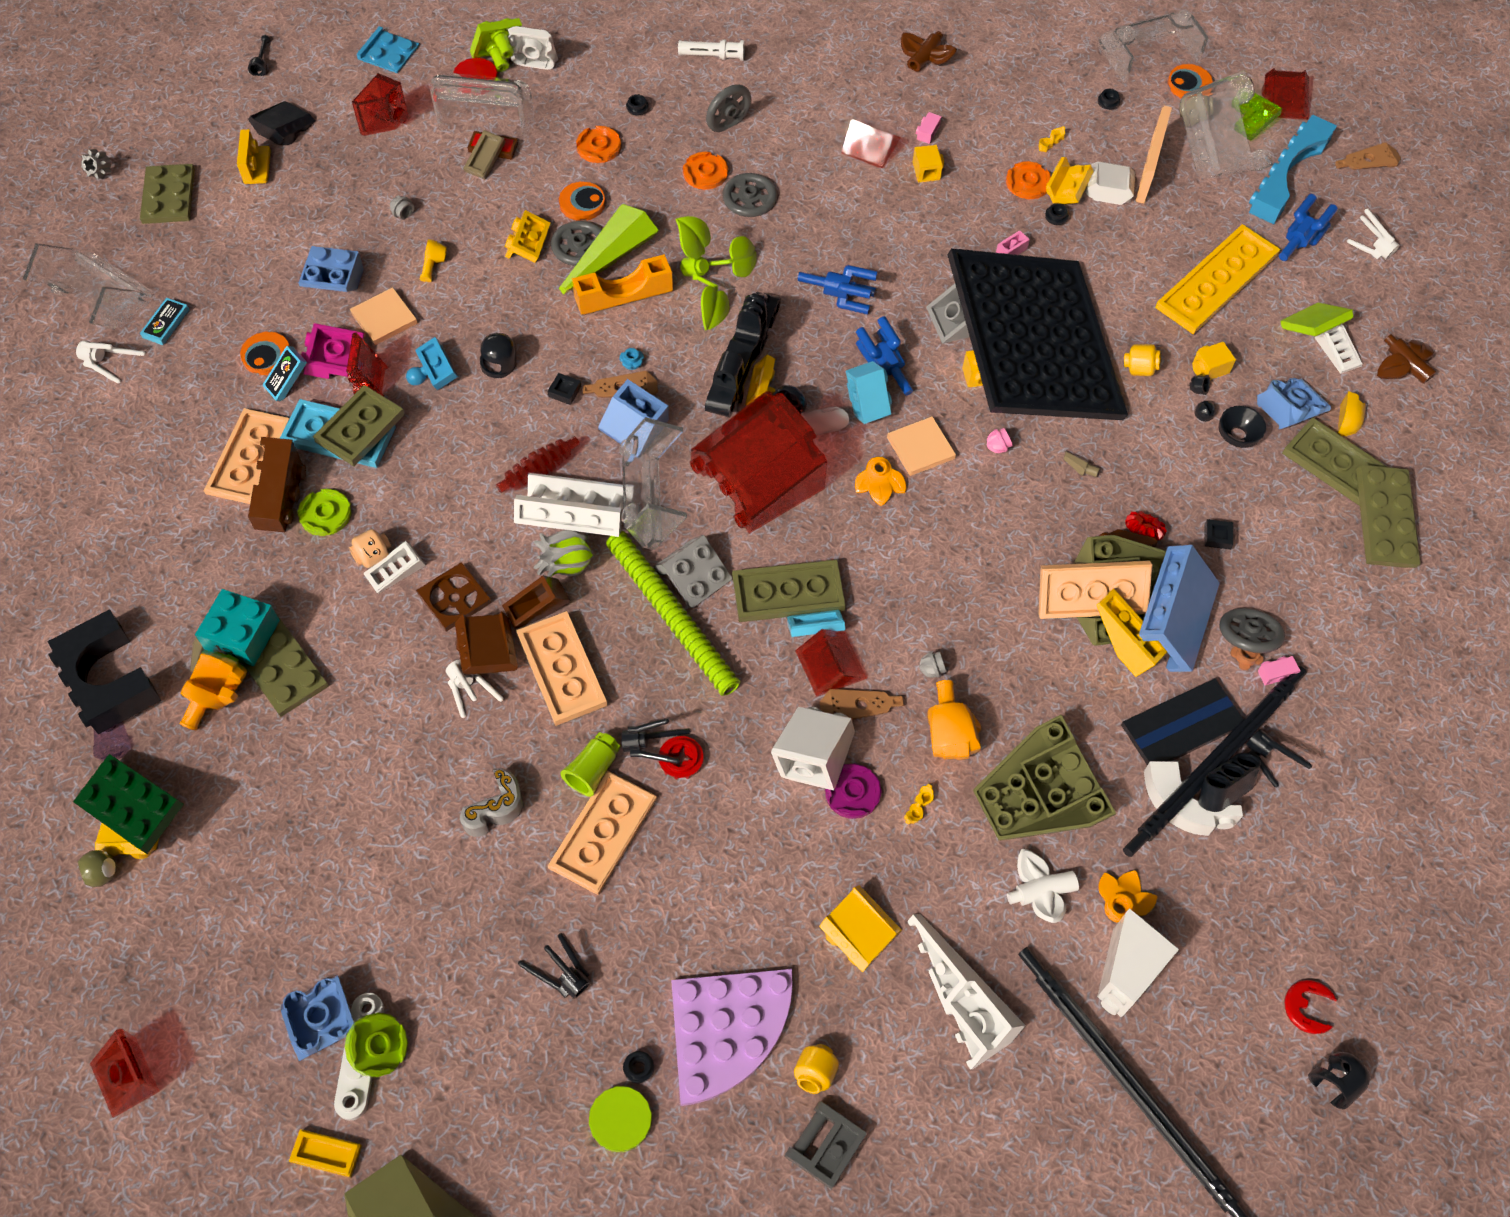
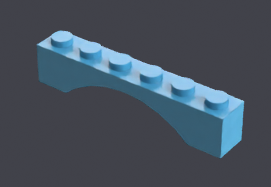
[1249,114,1337,224]

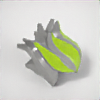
[533,530,593,577]

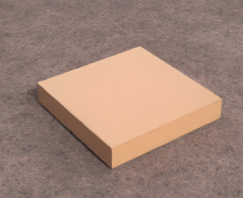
[350,287,418,345]
[887,417,956,476]

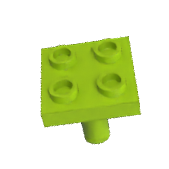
[470,18,522,72]

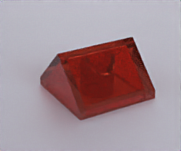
[841,120,901,168]
[795,629,867,697]
[90,1029,160,1118]

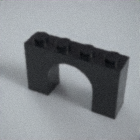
[47,609,161,734]

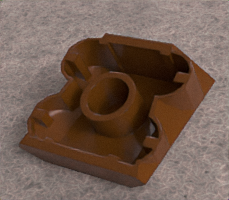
[455,611,518,675]

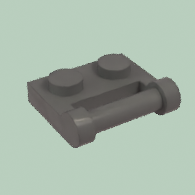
[784,1101,867,1190]

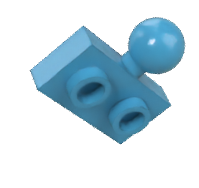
[406,337,458,390]

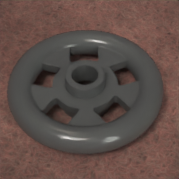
[706,84,751,132]
[722,173,777,217]
[551,220,602,266]
[1219,608,1285,653]

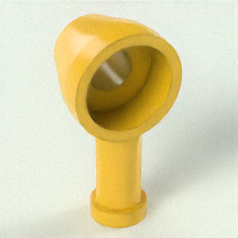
[420,239,447,282]

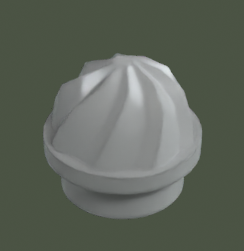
[390,195,414,220]
[919,651,947,678]

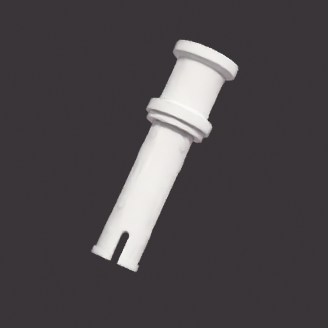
[678,39,745,61]

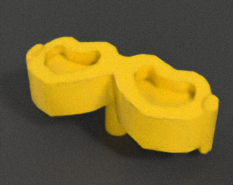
[1038,126,1065,152]
[904,784,934,824]

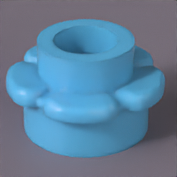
[620,348,644,370]

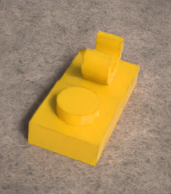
[745,354,776,408]

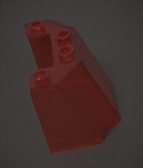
[690,391,828,534]

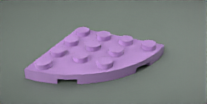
[671,969,792,1106]

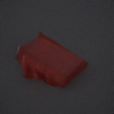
[1261,68,1309,120]
[346,332,389,397]

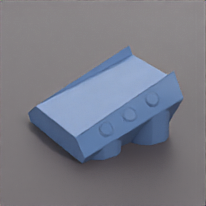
[1257,378,1331,429]
[281,975,355,1061]

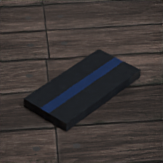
[1121,678,1243,765]

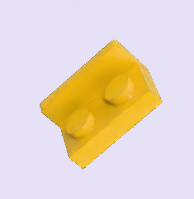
[237,129,271,184]
[1046,157,1094,204]
[504,210,550,263]

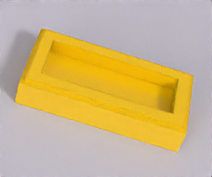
[289,1129,362,1178]

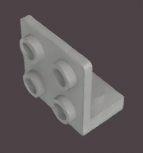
[653,535,732,608]

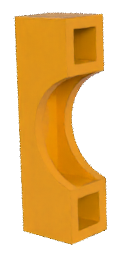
[572,254,673,315]

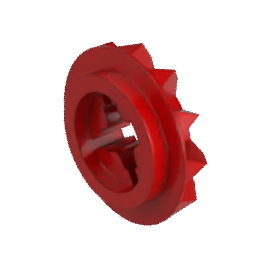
[1125,511,1167,541]
[659,736,703,780]

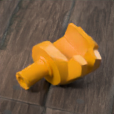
[179,650,247,731]
[927,680,981,760]

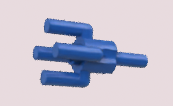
[1279,194,1338,261]
[797,265,878,315]
[856,316,913,396]

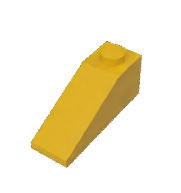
[1096,588,1167,677]

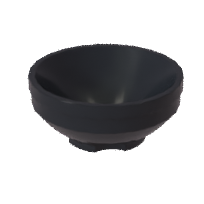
[1218,406,1266,448]

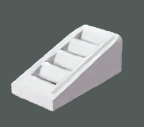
[1315,324,1362,374]
[363,541,426,594]

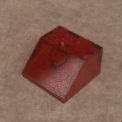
[352,73,408,136]

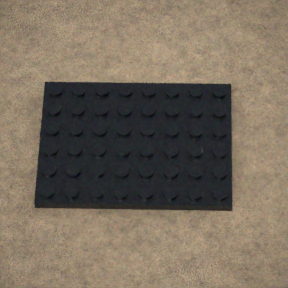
[947,248,1128,421]

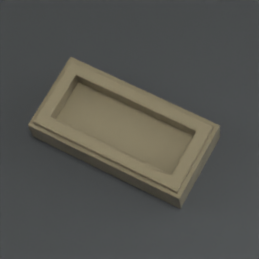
[463,130,505,180]

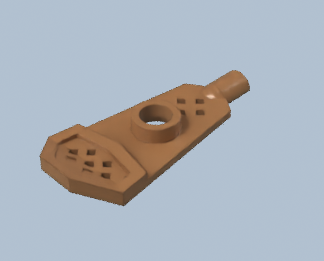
[1335,142,1401,170]
[583,371,658,398]
[820,689,904,720]

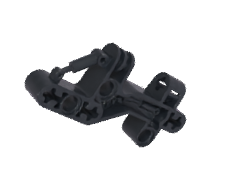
[705,292,781,418]

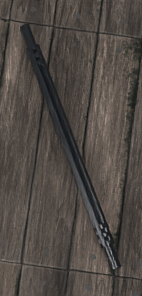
[1123,666,1307,857]
[1018,947,1248,1217]

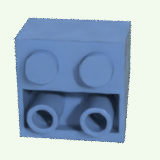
[298,246,364,292]
[598,379,669,456]

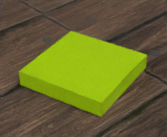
[1280,303,1353,337]

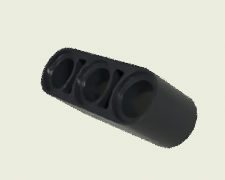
[1198,753,1261,812]

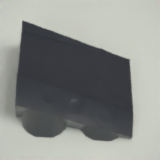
[248,101,315,145]

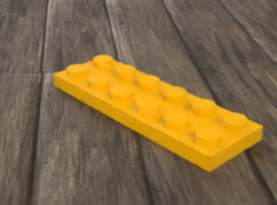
[1155,224,1281,335]

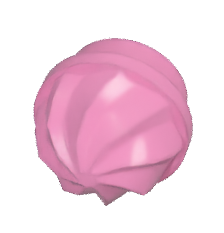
[987,428,1013,453]

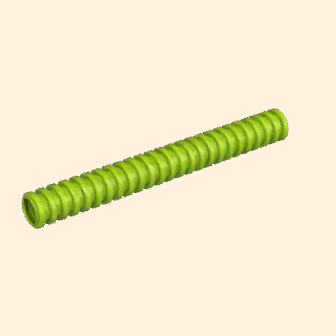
[606,531,740,696]

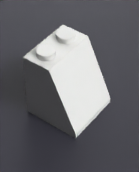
[771,707,855,790]
[1097,908,1179,1017]

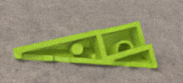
[559,204,659,295]

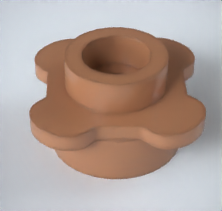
[1230,647,1263,670]

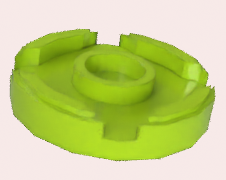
[298,488,352,536]
[344,1012,408,1077]
[589,1086,652,1153]

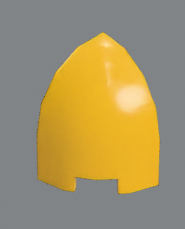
[1338,391,1366,436]

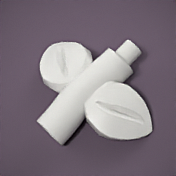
[1007,849,1079,923]

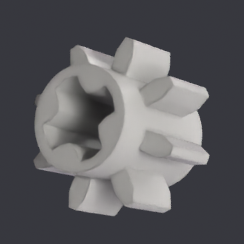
[81,149,112,179]

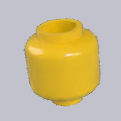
[1124,344,1161,376]
[794,1044,839,1094]

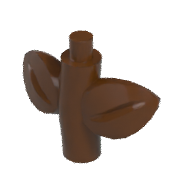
[901,31,957,72]
[1377,334,1437,384]

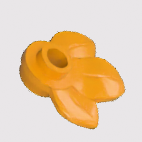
[855,457,906,506]
[1098,871,1157,923]

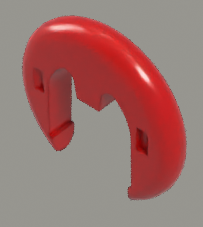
[1284,980,1337,1034]

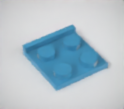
[356,26,420,73]

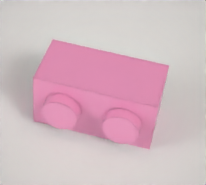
[916,112,941,144]
[996,231,1030,255]
[1258,656,1300,685]

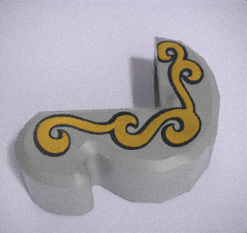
[460,768,523,837]

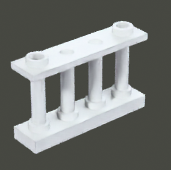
[514,473,631,537]

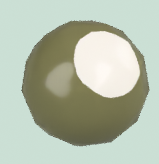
[78,850,117,887]

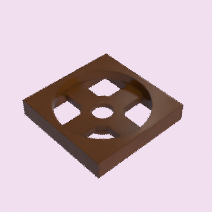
[416,562,492,632]

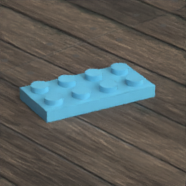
[280,399,396,468]

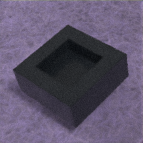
[547,373,582,405]
[1204,519,1233,550]

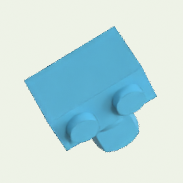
[846,361,892,424]

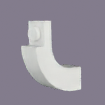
[1144,761,1243,836]

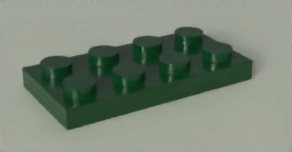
[73,754,184,854]

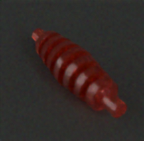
[496,436,580,493]

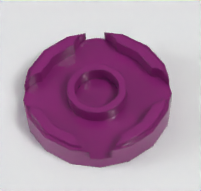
[825,763,882,819]

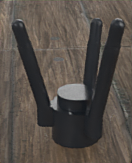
[622,718,691,764]
[1246,729,1312,788]
[518,933,591,999]

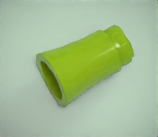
[560,732,621,797]

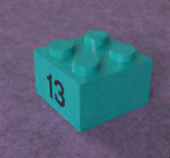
[195,589,280,666]

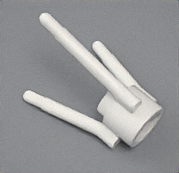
[1347,209,1400,259]
[76,340,146,383]
[446,659,504,718]

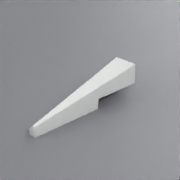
[908,914,1026,1070]

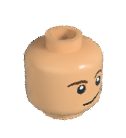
[349,529,391,568]

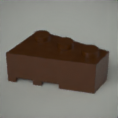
[248,437,306,533]

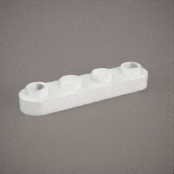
[334,993,384,1121]

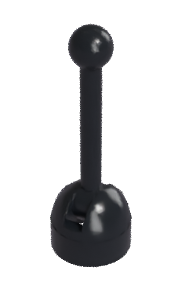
[248,35,270,76]

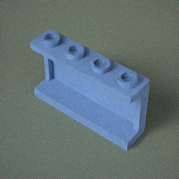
[1139,545,1220,672]

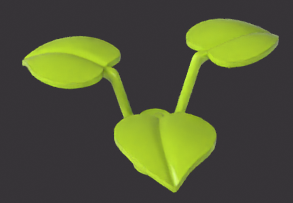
[676,216,757,330]

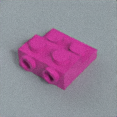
[301,323,364,379]

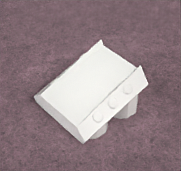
[508,26,558,69]
[1086,162,1135,205]

